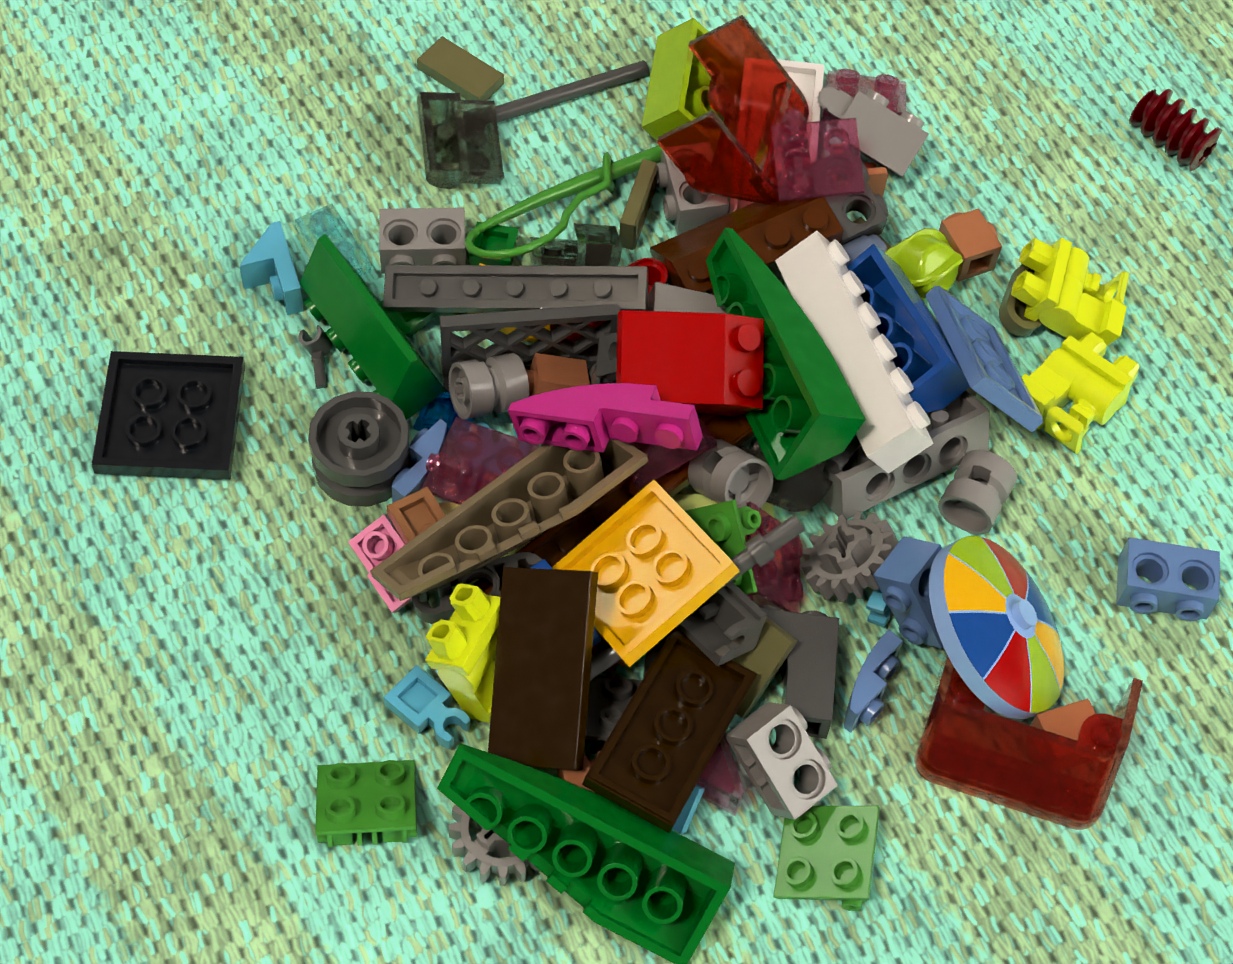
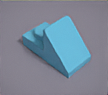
[240,221,304,315]

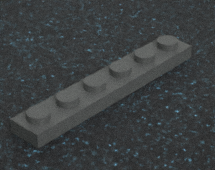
[383,265,649,313]

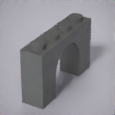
[643,605,840,739]

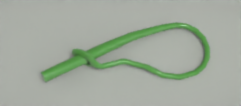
[464,143,666,259]

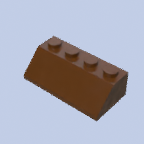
[650,183,844,295]

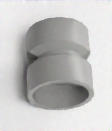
[449,353,529,420]
[688,439,773,511]
[938,449,1017,535]

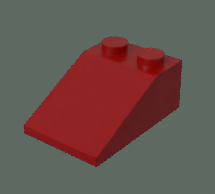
[616,310,764,417]

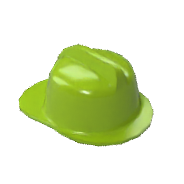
[884,228,963,300]

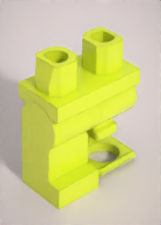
[1011,237,1129,346]
[1021,332,1139,454]
[425,583,501,723]

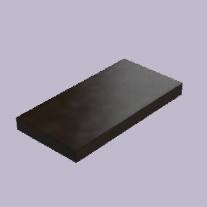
[488,567,598,770]
[582,629,757,834]

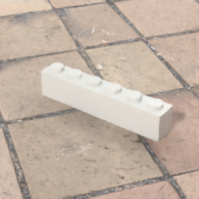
[775,231,934,473]

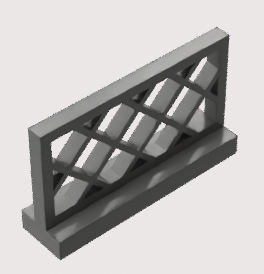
[440,303,620,398]

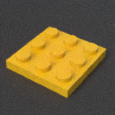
[552,480,740,667]

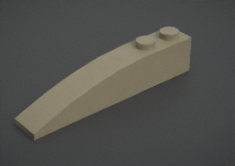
[370,439,648,601]

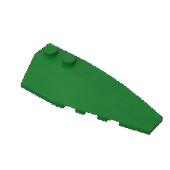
[706,227,866,480]
[437,743,735,964]

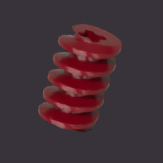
[1129,88,1222,171]

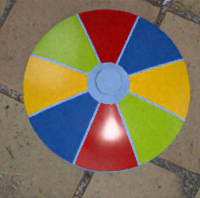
[929,536,1064,719]

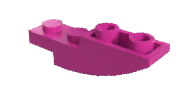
[508,383,703,453]

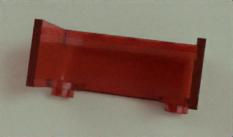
[657,15,809,205]
[914,651,1143,830]

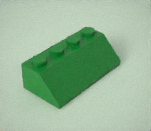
[299,234,446,420]

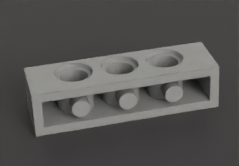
[816,391,990,520]

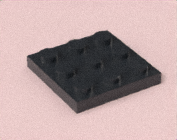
[92,351,245,480]

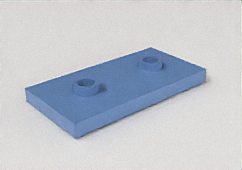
[925,285,1043,432]

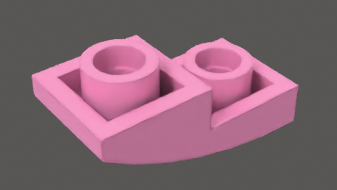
[348,514,412,613]

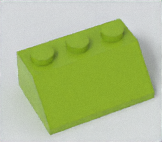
[641,18,744,157]

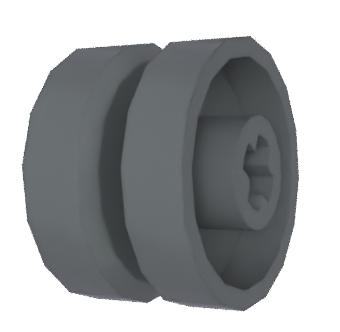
[308,391,410,507]

